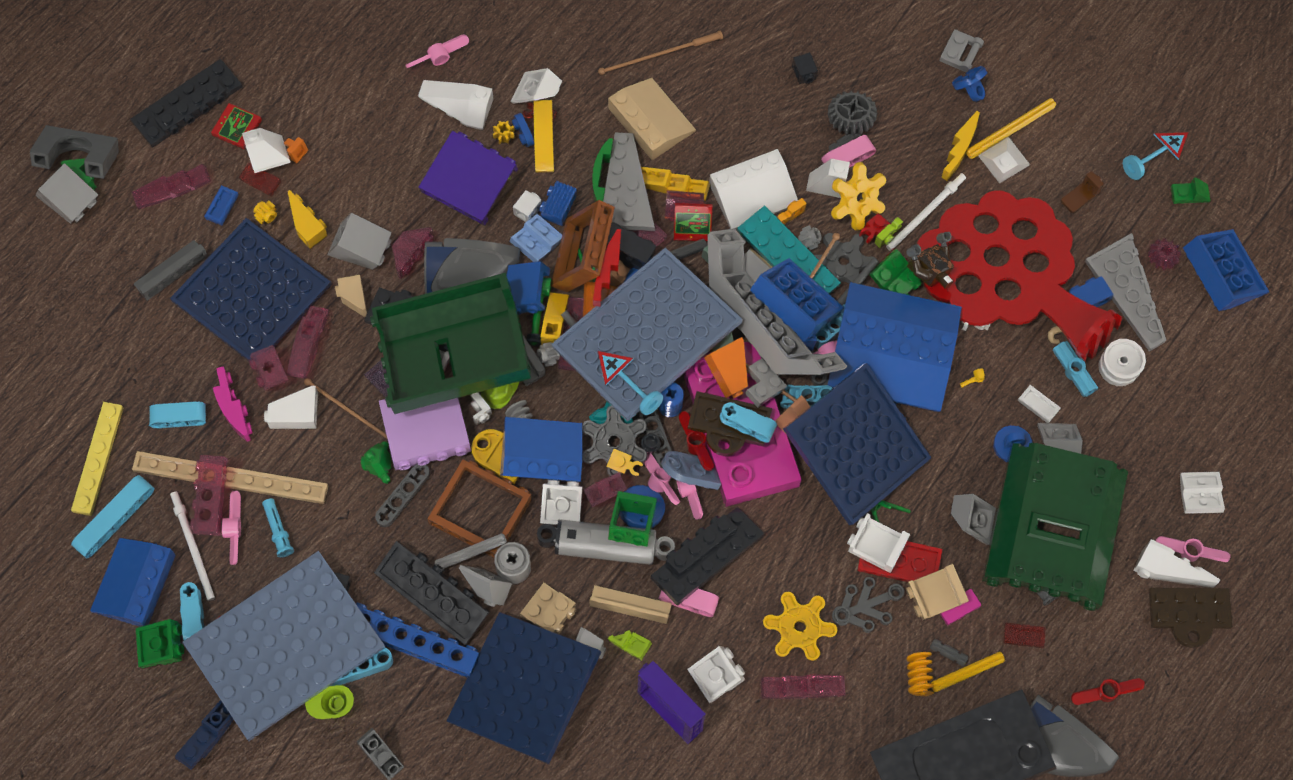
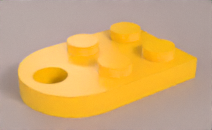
[471,429,519,484]

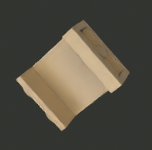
[906,564,969,620]

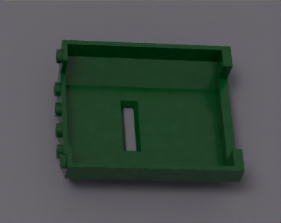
[370,273,531,414]
[982,443,1128,611]

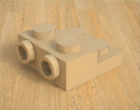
[520,583,576,634]

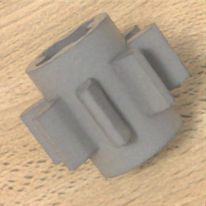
[798,225,822,250]
[536,342,560,367]

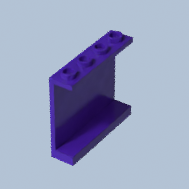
[419,131,518,226]

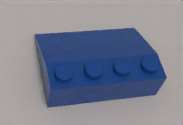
[1183,229,1269,311]
[750,258,844,341]
[500,417,582,482]
[90,538,176,627]

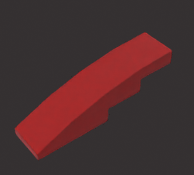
[593,229,621,307]

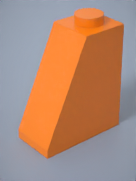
[704,337,748,399]

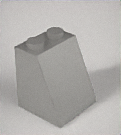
[35,163,98,224]
[327,213,392,270]

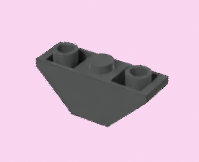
[356,728,404,780]

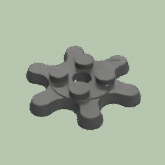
[814,233,878,285]
[582,406,647,478]

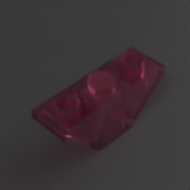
[392,227,434,279]

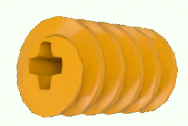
[907,652,934,696]

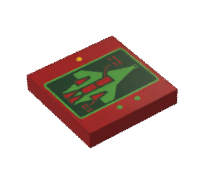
[211,103,262,149]
[674,203,712,241]

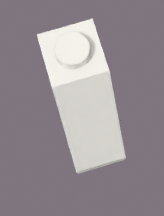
[806,159,850,198]
[264,386,318,429]

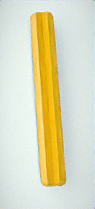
[931,652,1005,692]

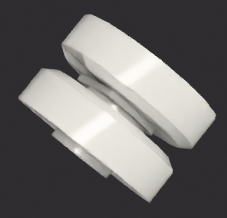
[1098,339,1146,386]

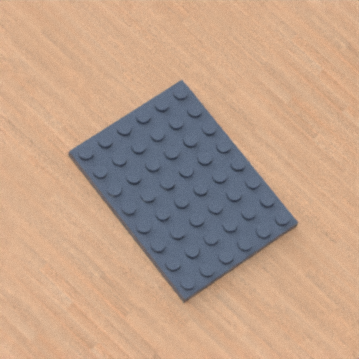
[551,248,742,421]
[183,551,386,741]

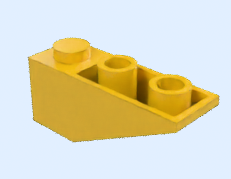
[288,190,327,249]
[541,292,569,345]

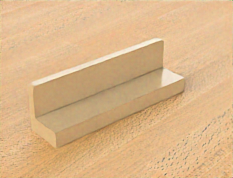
[590,585,672,624]

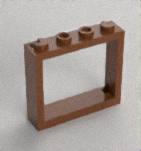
[551,200,615,293]
[427,460,532,558]

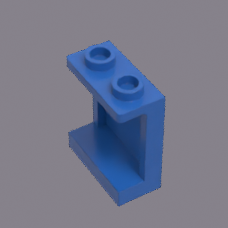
[507,261,550,315]

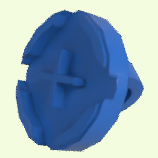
[952,66,987,102]
[993,425,1032,462]

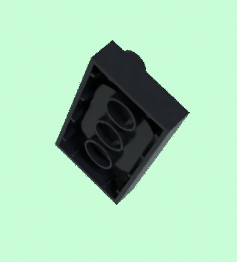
[870,689,1057,780]

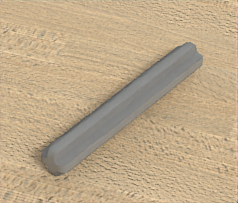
[435,534,507,569]

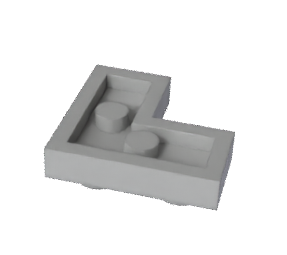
[745,358,787,408]

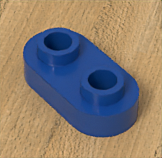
[512,113,535,147]

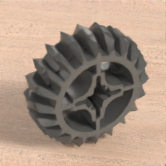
[828,90,877,136]

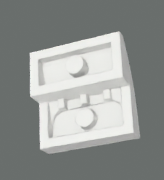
[1180,472,1225,513]

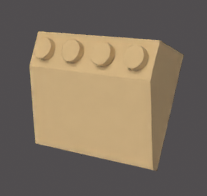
[608,78,696,161]

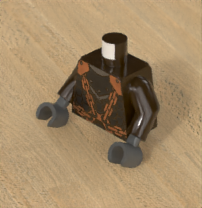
[906,232,954,289]

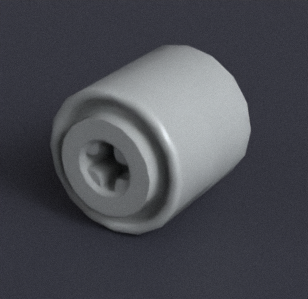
[494,542,531,584]

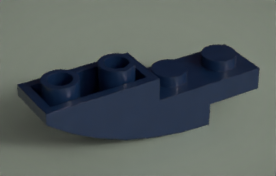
[175,700,234,770]

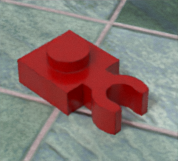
[859,213,890,243]

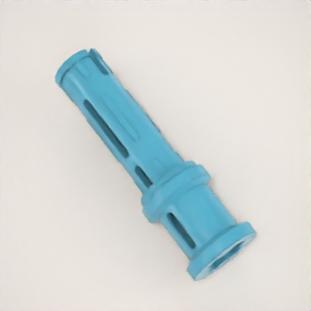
[262,498,294,558]

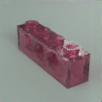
[190,455,228,536]

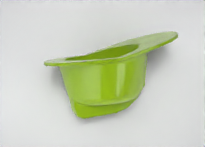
[481,382,519,409]
[305,685,354,719]

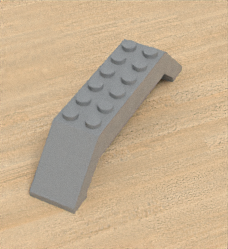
[708,229,847,375]

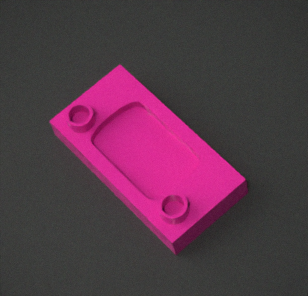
[683,341,801,507]

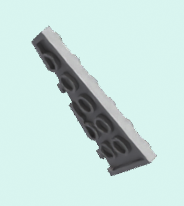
[603,132,655,231]
[1085,233,1166,351]

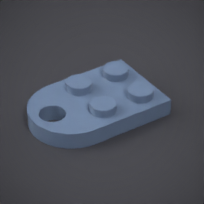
[661,451,721,490]

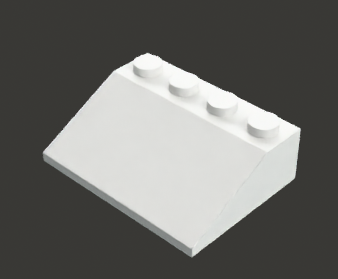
[709,149,798,229]

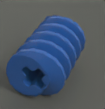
[658,382,684,418]

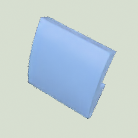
[510,214,562,262]

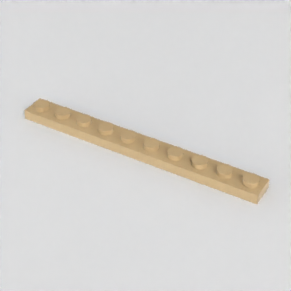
[132,451,328,504]

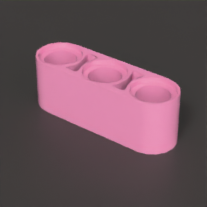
[821,135,876,168]
[659,589,719,617]

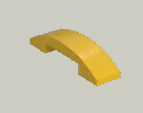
[534,100,554,173]

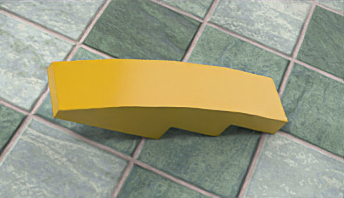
[942,111,980,181]
[641,167,710,201]

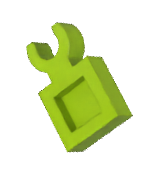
[875,217,903,248]

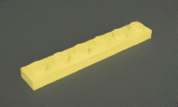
[71,402,123,516]

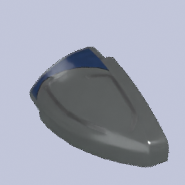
[424,238,520,294]
[1030,695,1119,777]

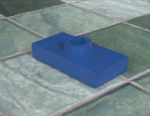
[204,185,239,226]

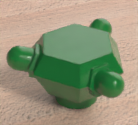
[361,441,391,484]

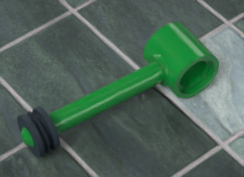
[526,277,552,346]

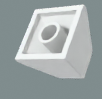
[511,68,562,104]
[242,128,290,173]
[978,137,1030,183]

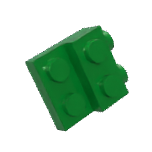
[869,249,922,295]
[136,619,185,668]

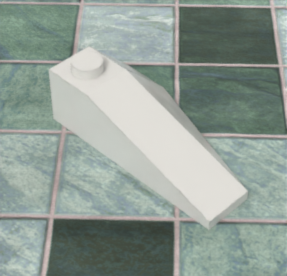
[418,80,493,130]
[1133,539,1220,588]

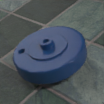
[619,485,665,529]

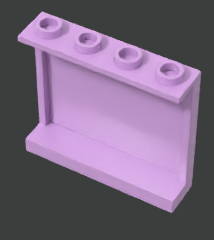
[379,398,471,470]

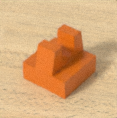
[284,137,309,163]

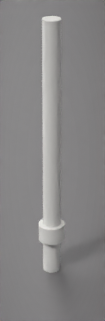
[886,173,966,251]
[170,491,215,601]

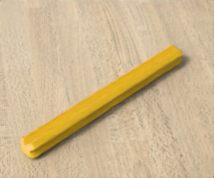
[966,98,1056,159]

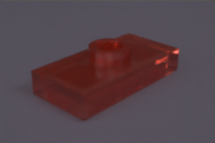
[239,163,281,196]
[1003,623,1045,648]

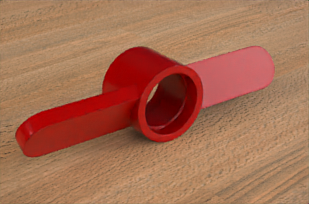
[679,411,714,471]
[1071,678,1145,705]

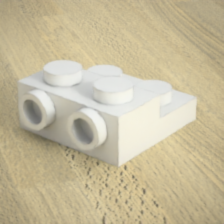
[540,480,583,524]
[687,646,745,703]

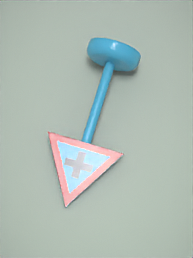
[1122,132,1189,180]
[598,351,664,415]

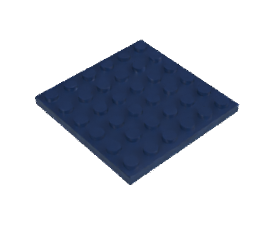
[170,218,332,367]
[783,363,931,525]
[447,612,602,764]

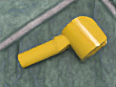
[960,369,985,388]

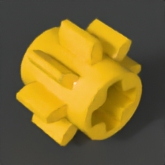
[493,121,515,144]
[254,200,277,224]

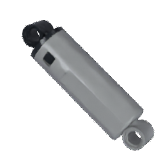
[537,519,675,565]

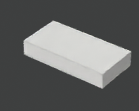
[1018,385,1061,423]

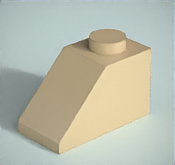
[335,275,367,317]

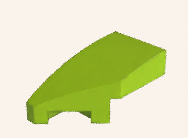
[608,630,652,661]

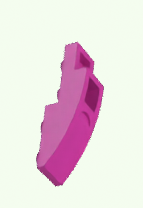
[213,366,252,442]

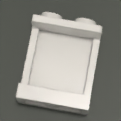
[847,513,910,573]

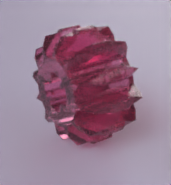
[1148,237,1181,270]

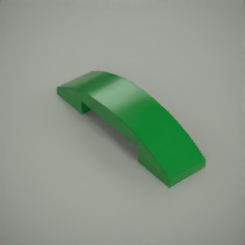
[592,138,613,202]

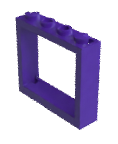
[637,661,706,744]

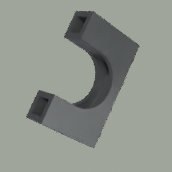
[30,125,119,179]

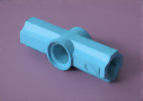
[1052,341,1098,397]

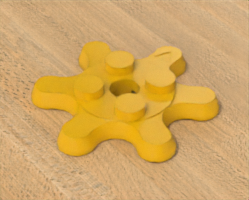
[831,162,886,230]
[763,592,837,661]

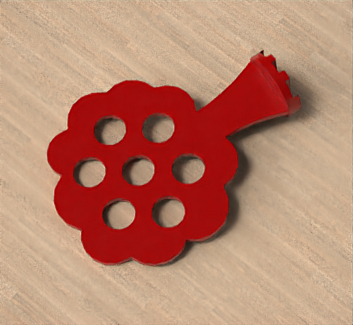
[917,191,1122,362]

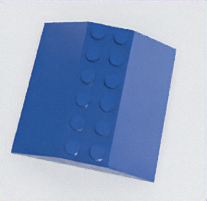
[827,282,962,412]

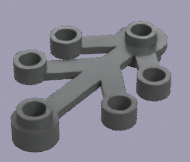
[832,577,904,633]

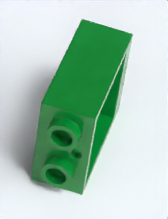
[608,491,657,547]

